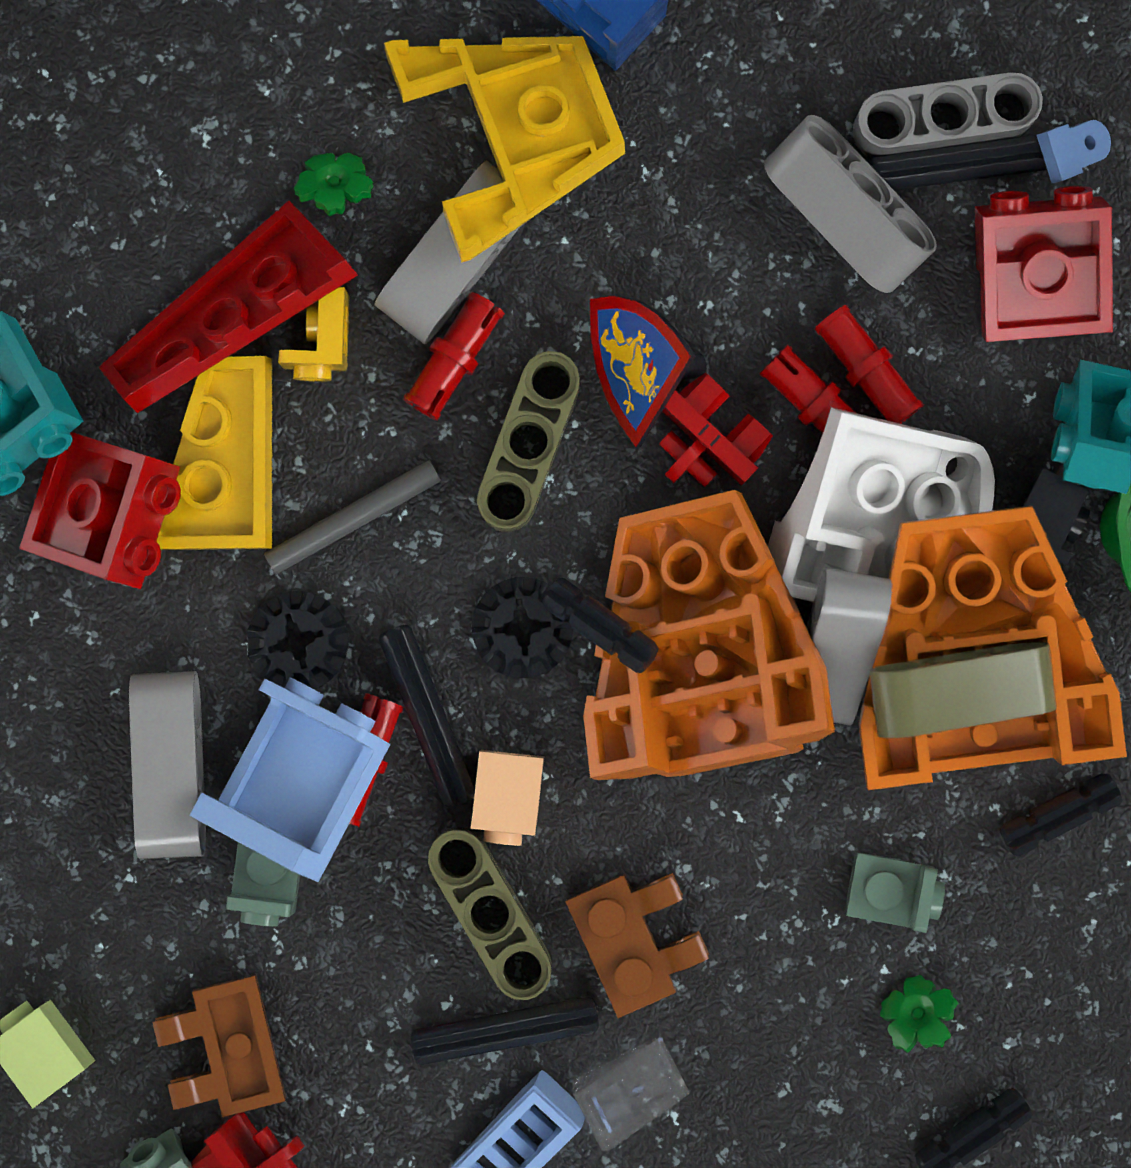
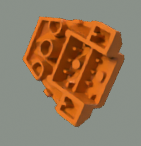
[583,490,835,780]
[859,506,1127,790]

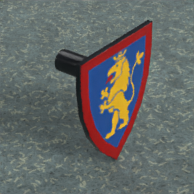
[590,295,707,447]

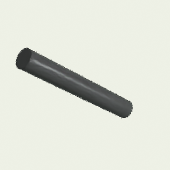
[264,459,441,575]

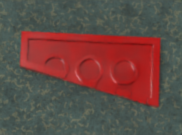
[99,201,358,413]

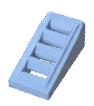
[450,1070,587,1168]

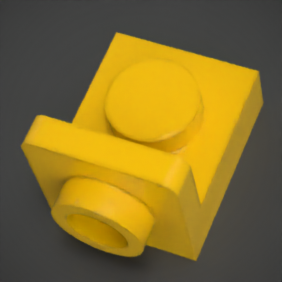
[278,287,349,382]

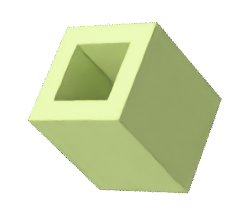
[0,1000,95,1108]

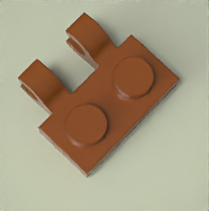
[565,872,709,1018]
[152,974,286,1117]

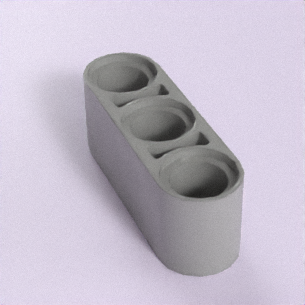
[852,73,1043,158]
[764,115,937,293]
[374,161,521,344]
[806,568,892,725]
[129,671,206,859]

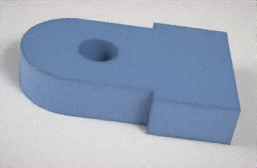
[1037,120,1111,183]

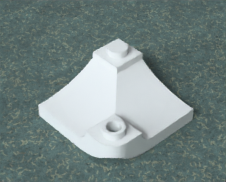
[768,407,995,602]

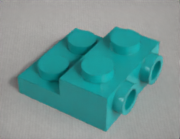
[0,311,84,497]
[1051,359,1131,494]

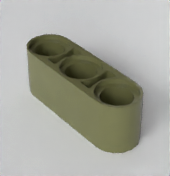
[477,351,580,532]
[870,642,1057,738]
[428,827,552,1000]

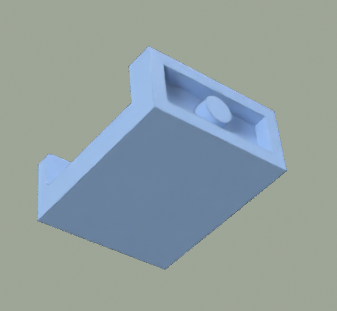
[189,678,390,882]

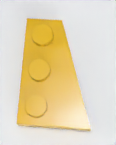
[156,356,272,550]

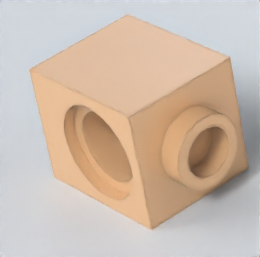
[471,750,544,846]

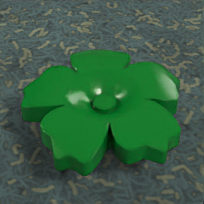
[294,153,373,216]
[880,975,958,1053]

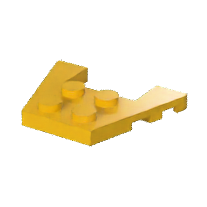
[384,36,625,262]

